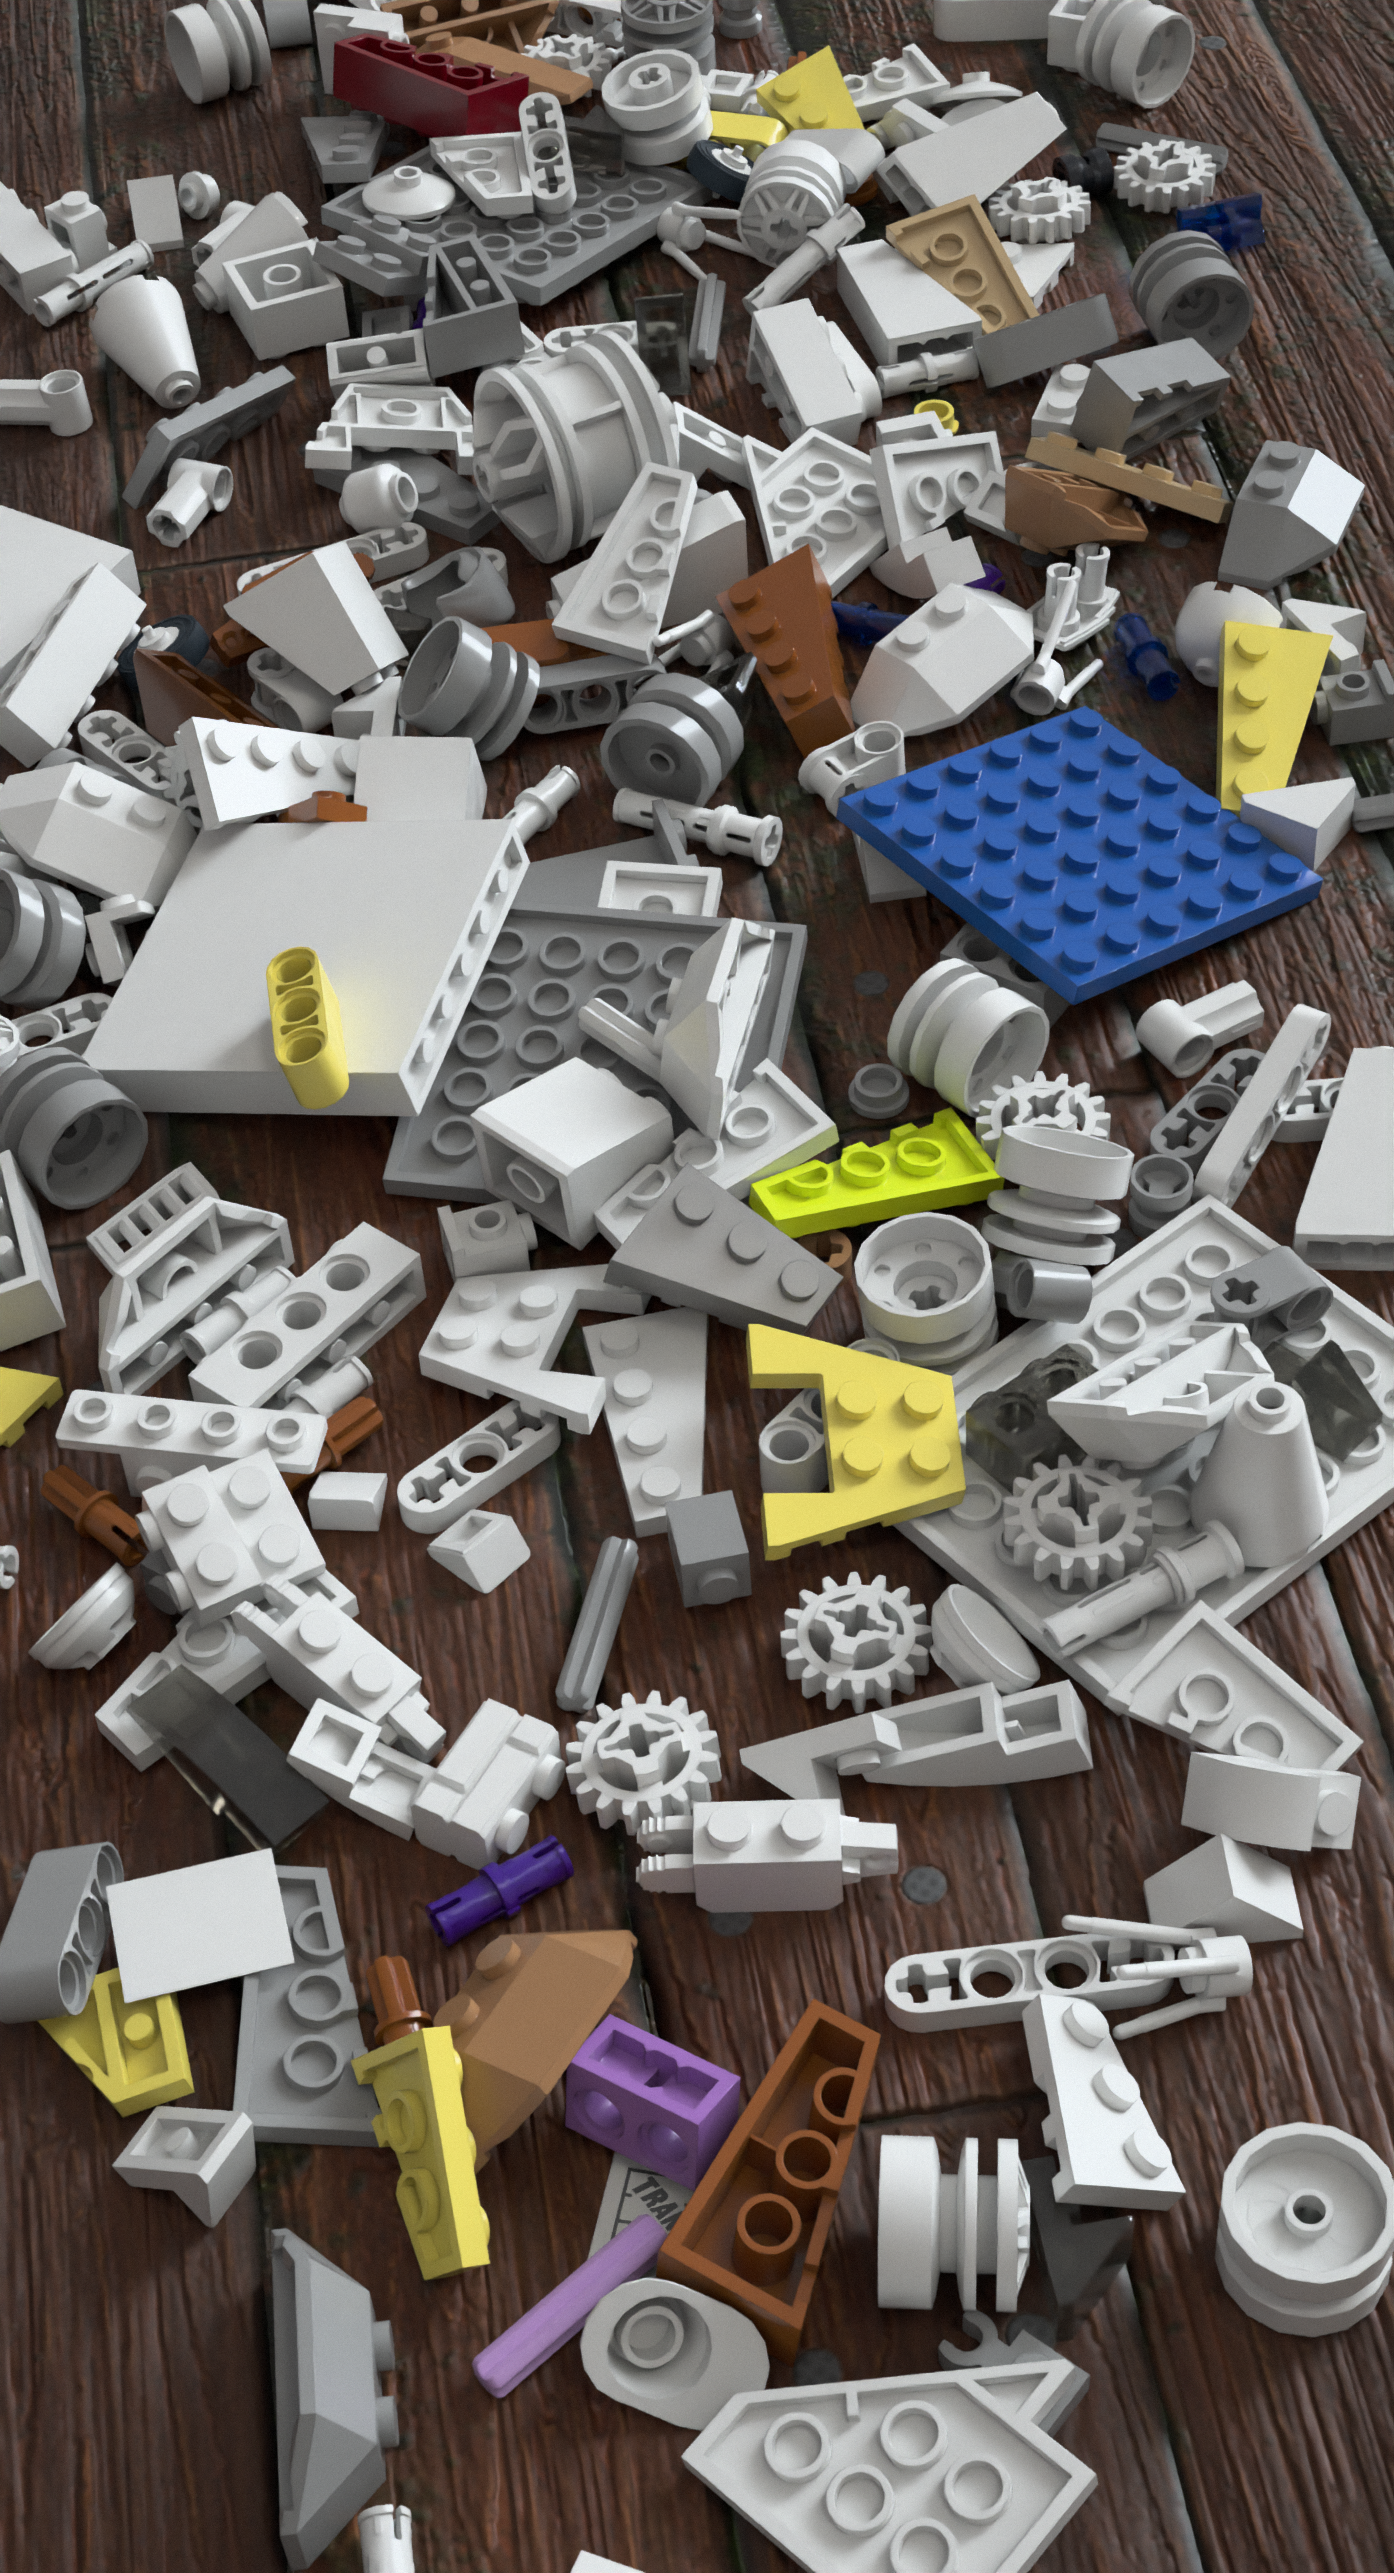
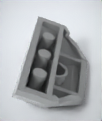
[1218,440,1365,590]
[271,2228,399,2571]

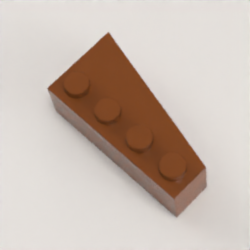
[715,544,855,759]
[656,1998,881,2368]

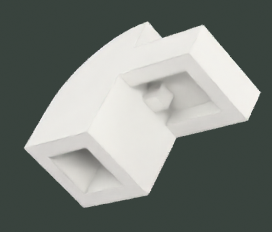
[1181,1752,1361,1851]

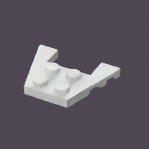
[305,383,474,475]
[419,1264,652,1435]

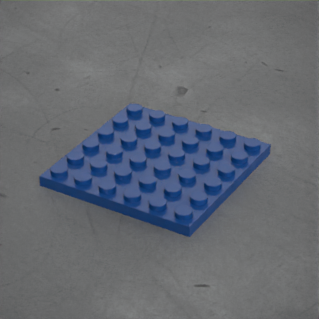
[836,706,1324,1005]

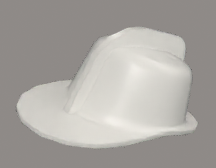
[580,2277,770,2431]

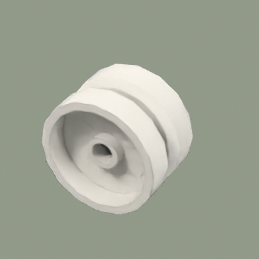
[601,49,713,166]
[1215,2122,1394,2337]

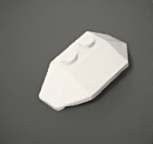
[850,583,1034,737]
[0,762,198,913]
[652,918,775,1140]
[98,1196,295,1396]
[1047,1320,1275,1470]

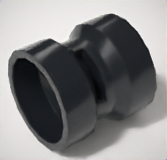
[1052,146,1114,197]

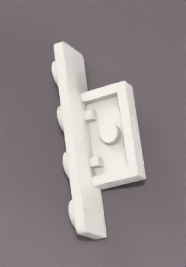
[55,1389,328,1497]

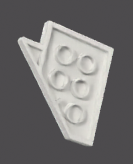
[742,427,889,598]
[681,2359,1098,2573]

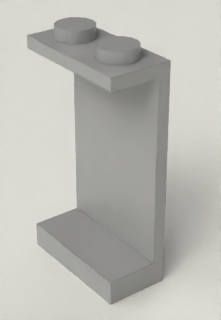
[514,798,700,907]

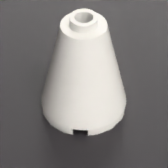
[192,191,319,314]
[89,275,201,409]
[1190,1381,1329,1568]

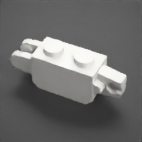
[230,1572,446,1764]
[636,1799,899,1913]

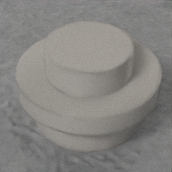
[848,1063,909,1119]

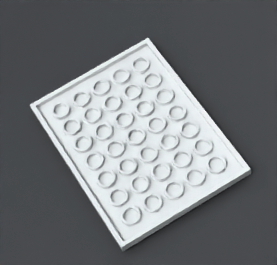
[893,1194,1394,1716]

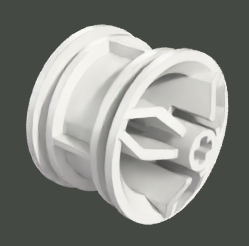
[472,330,679,563]

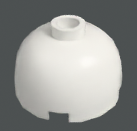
[1175,582,1283,687]

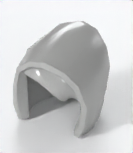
[401,547,515,637]

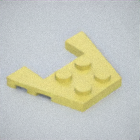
[746,1324,966,1560]

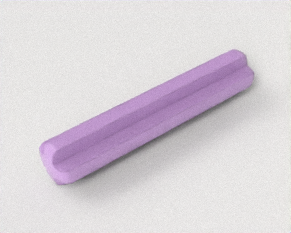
[472,2214,668,2398]

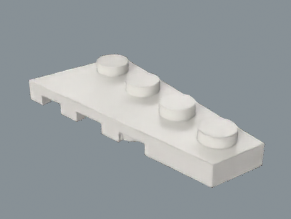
[178,717,360,831]

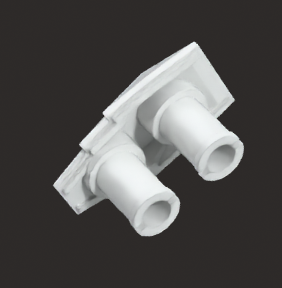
[1027,542,1120,652]

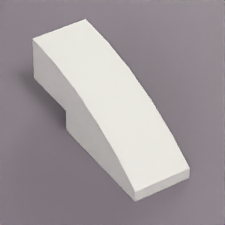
[869,526,986,599]
[858,1680,1093,1787]

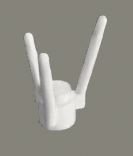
[657,201,755,281]
[1010,580,1103,715]
[633,610,735,688]
[1061,1915,1253,2040]

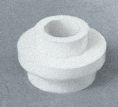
[178,171,220,219]

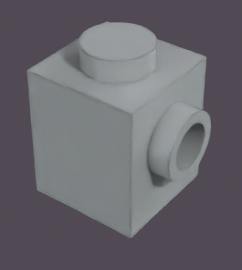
[665,1490,752,1608]

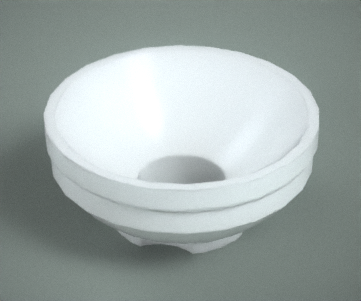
[28,1562,137,1671]
[930,1584,1040,1696]

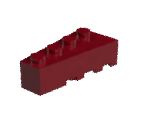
[333,33,529,138]

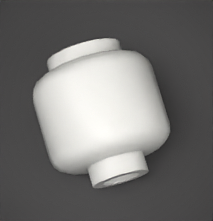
[339,463,418,535]

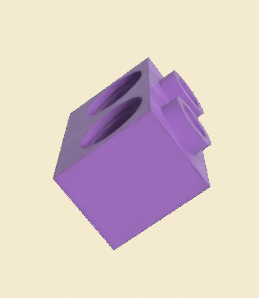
[565,2014,740,2191]

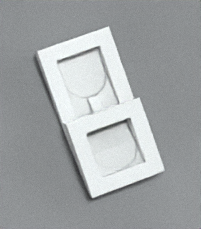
[286,1698,436,1841]

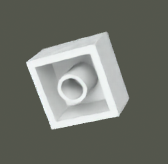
[222,239,350,361]

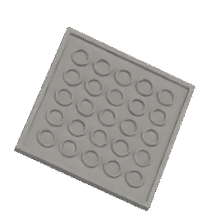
[321,121,712,306]
[382,900,808,1209]

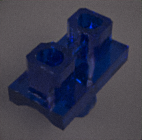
[1176,192,1265,251]

